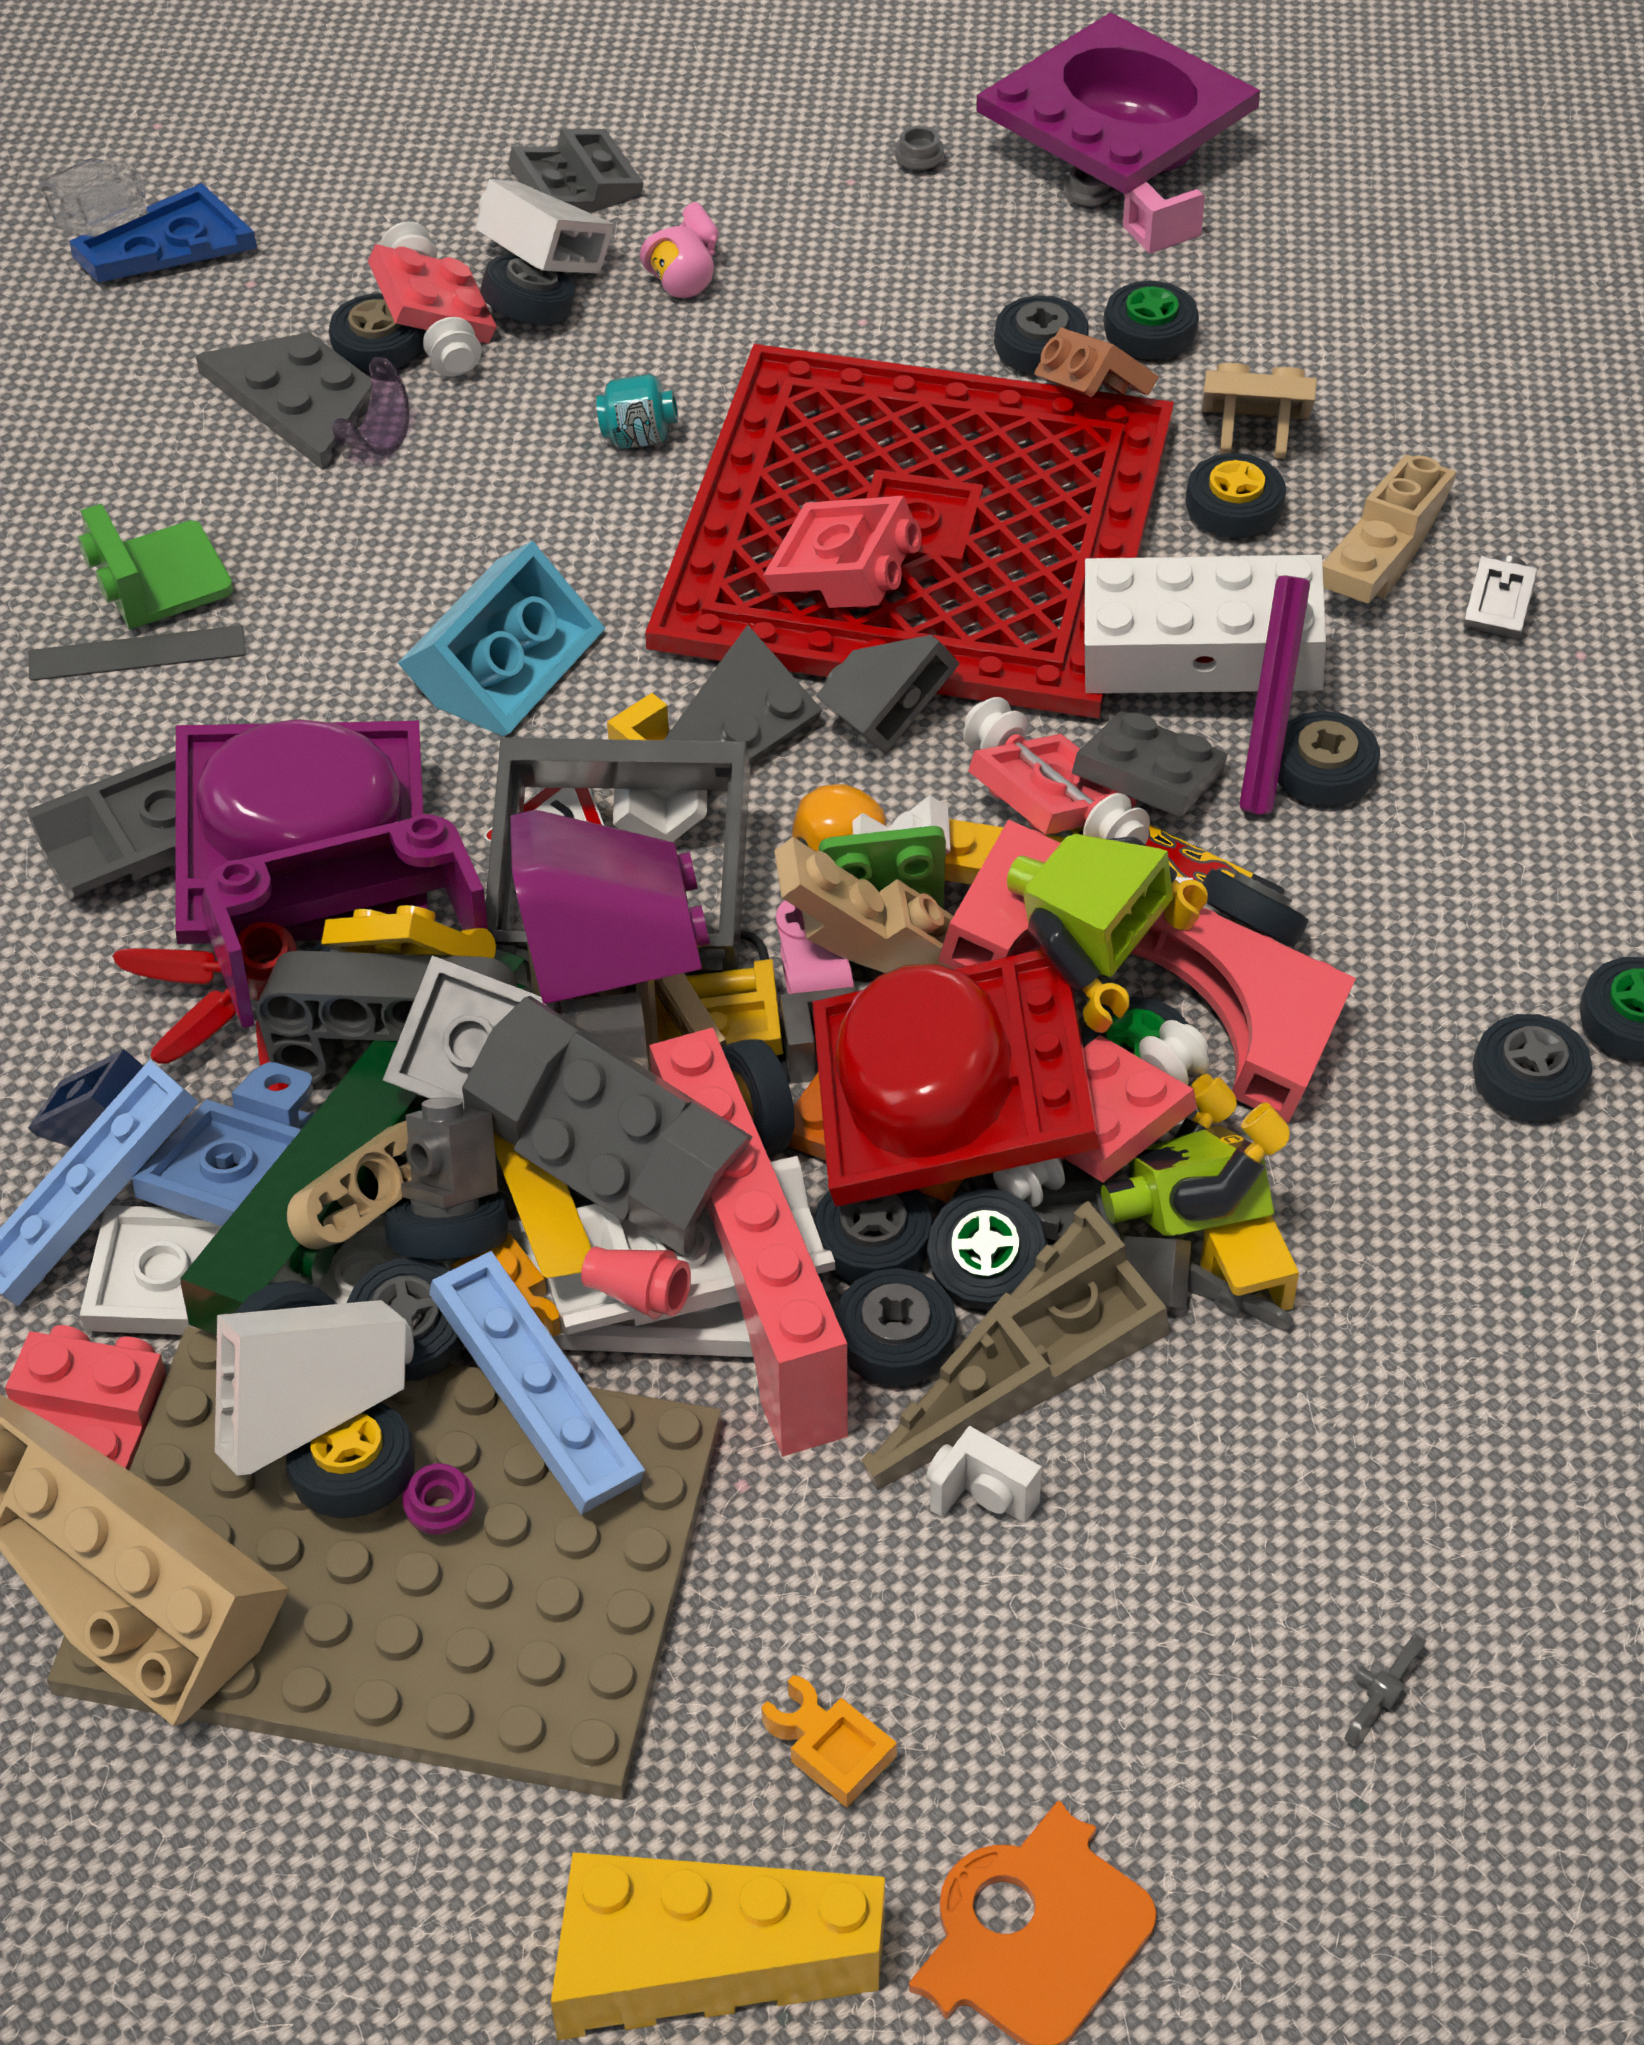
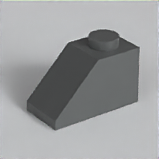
[816,635,960,755]

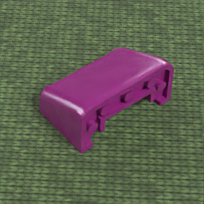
[510,810,710,1004]

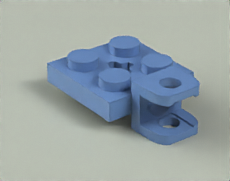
[132,1062,314,1226]

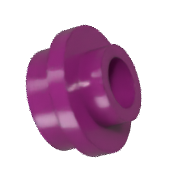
[403,1463,476,1535]

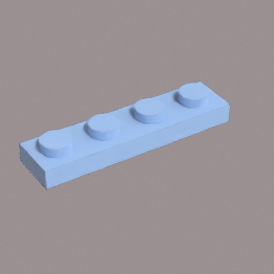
[0,1059,199,1306]
[429,1251,645,1515]

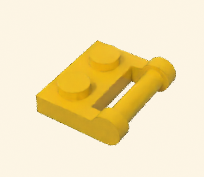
[321,905,496,959]
[655,959,783,1055]

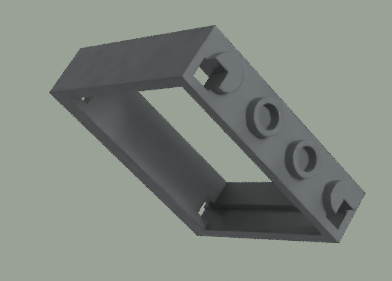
[485,738,750,975]

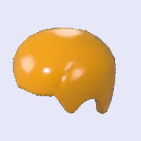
[791,784,886,852]

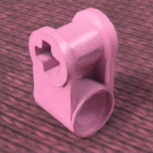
[776,900,854,994]

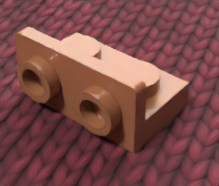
[1035,327,1159,397]

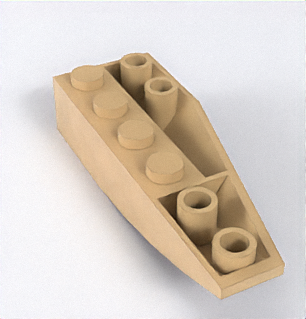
[0,1394,289,1726]

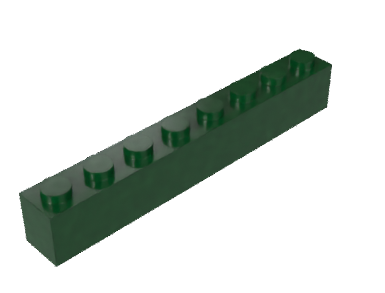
[180,949,532,1335]

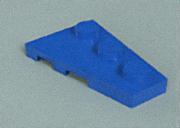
[69,183,257,283]

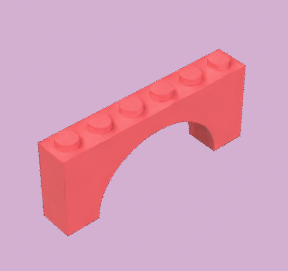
[938,819,1356,1124]
[649,1028,848,1457]

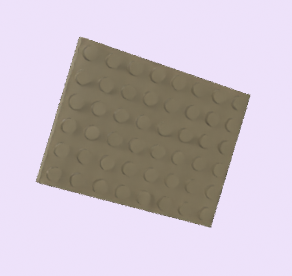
[47,1327,722,1800]

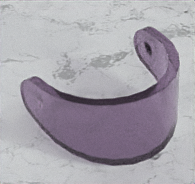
[332,357,410,456]

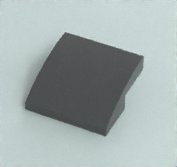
[508,129,644,213]

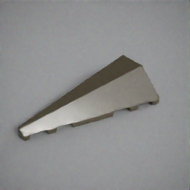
[861,1201,1170,1490]

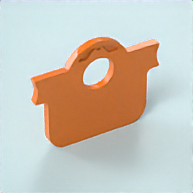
[909,1801,1156,2045]

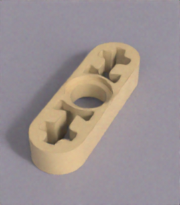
[287,1121,412,1250]

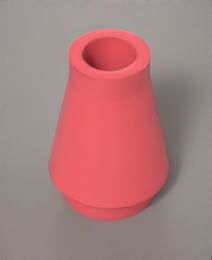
[581,1246,691,1319]

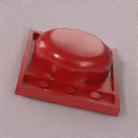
[812,949,1100,1207]

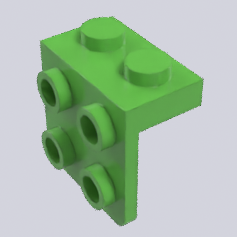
[77,503,233,630]
[819,826,946,909]

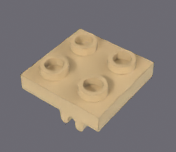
[1201,363,1317,459]

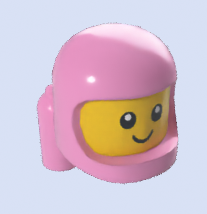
[640,202,719,299]

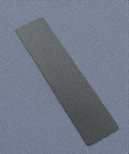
[29,625,245,680]

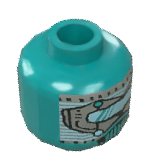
[596,374,678,449]

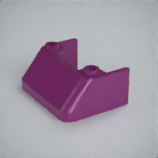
[201,814,488,1028]

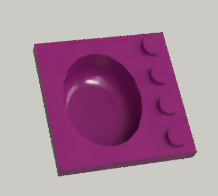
[976,12,1261,195]
[175,719,428,944]

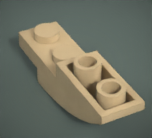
[1322,454,1457,604]
[774,837,954,973]

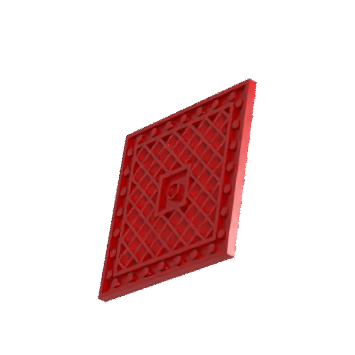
[645,344,1174,719]

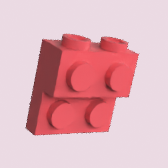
[763,496,922,608]
[5,1325,167,1470]

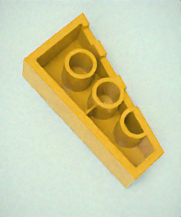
[551,1852,885,2041]

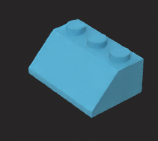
[398,540,605,736]

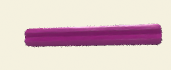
[1239,575,1310,815]

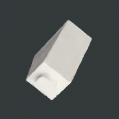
[475,179,615,274]
[215,1300,414,1476]

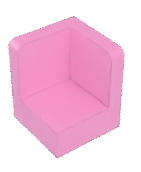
[1123,182,1205,254]

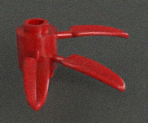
[112,922,297,1091]

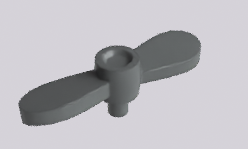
[1187,1262,1294,1330]
[1344,1634,1426,1747]

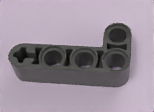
[256,951,517,1084]

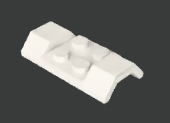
[546,1156,835,1335]

